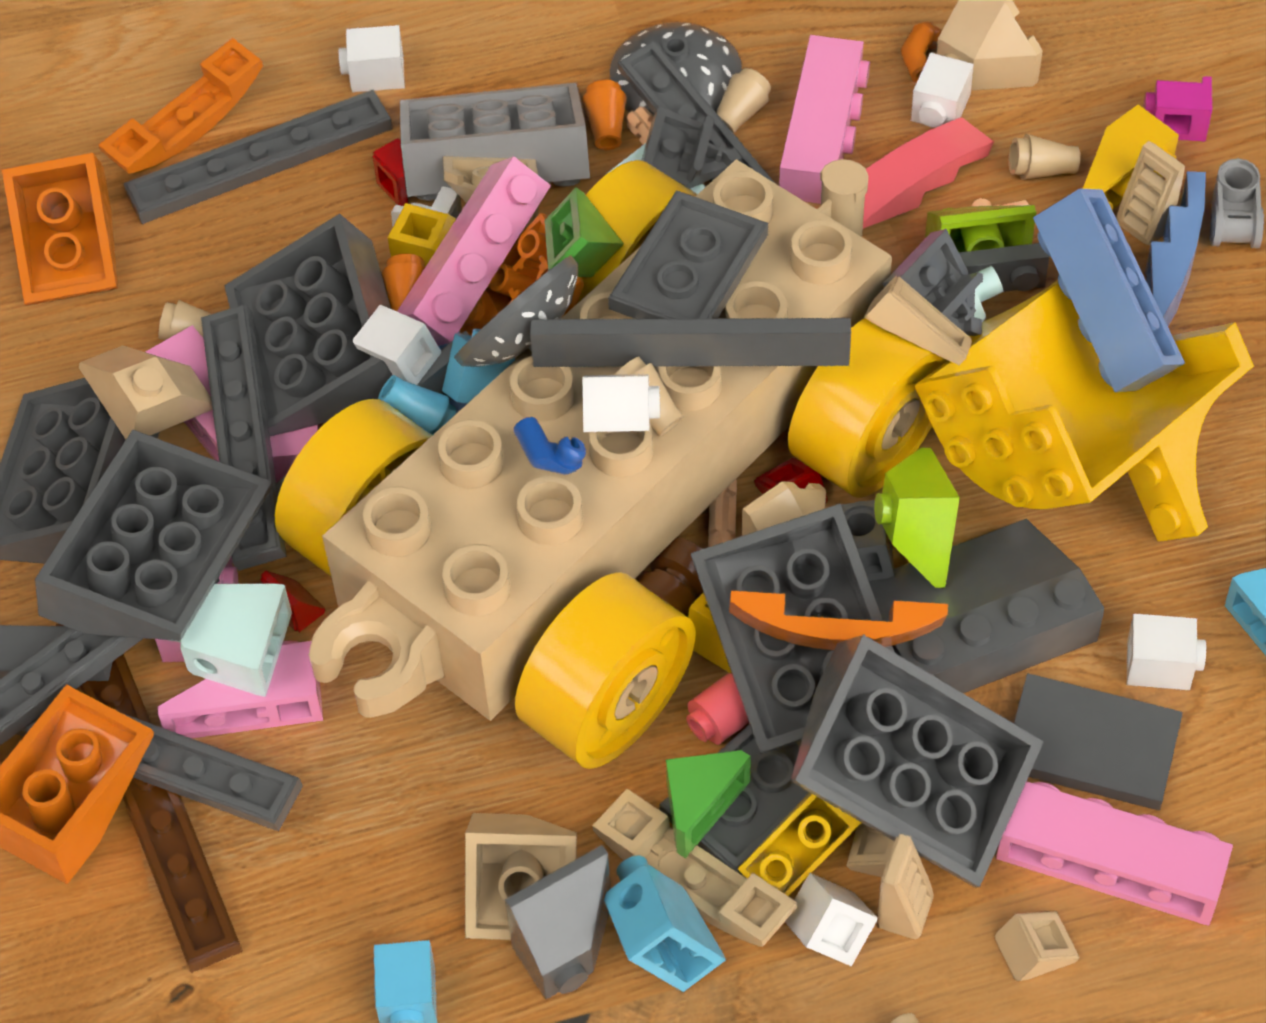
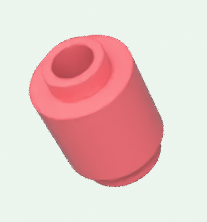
[686,673,749,745]

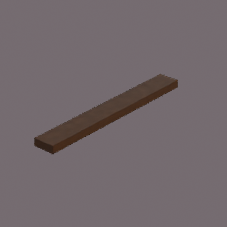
[56,623,243,973]

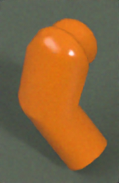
[901,21,942,82]

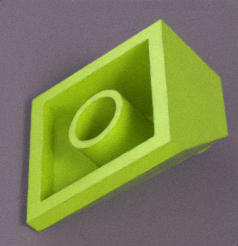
[925,205,1037,252]
[874,448,960,588]

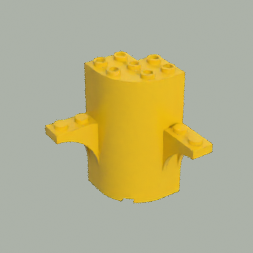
[914,280,1254,542]

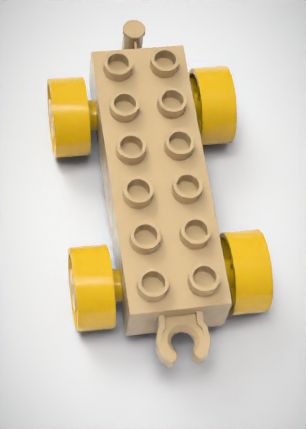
[275,159,947,769]

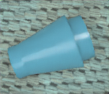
[378,375,456,435]

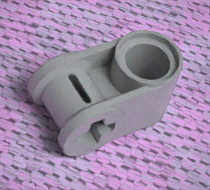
[1210,158,1264,248]

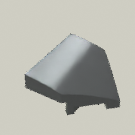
[641,106,742,189]
[882,229,983,336]

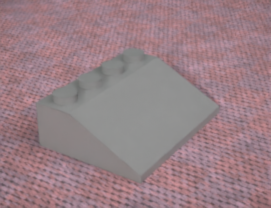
[400,83,590,200]

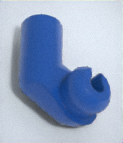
[513,417,586,475]

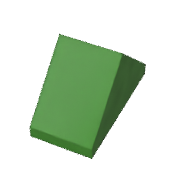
[544,187,624,277]
[666,750,751,859]

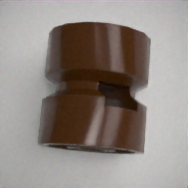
[636,537,703,617]

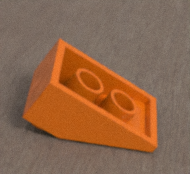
[2,153,118,306]
[0,684,154,885]

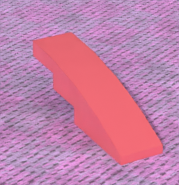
[863,117,994,228]

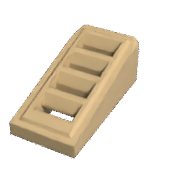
[1117,141,1185,245]
[864,276,972,366]
[877,834,933,939]

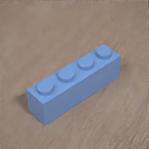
[1033,189,1185,392]

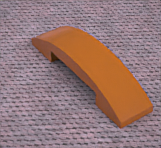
[98,38,263,174]
[729,591,948,650]

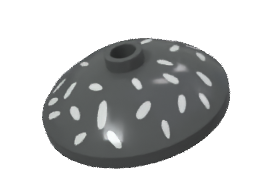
[610,22,742,116]
[454,255,578,367]

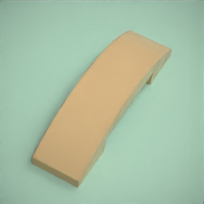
[592,789,797,947]

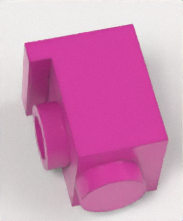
[1143,76,1212,141]

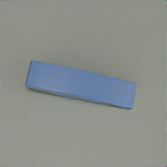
[1145,171,1206,326]

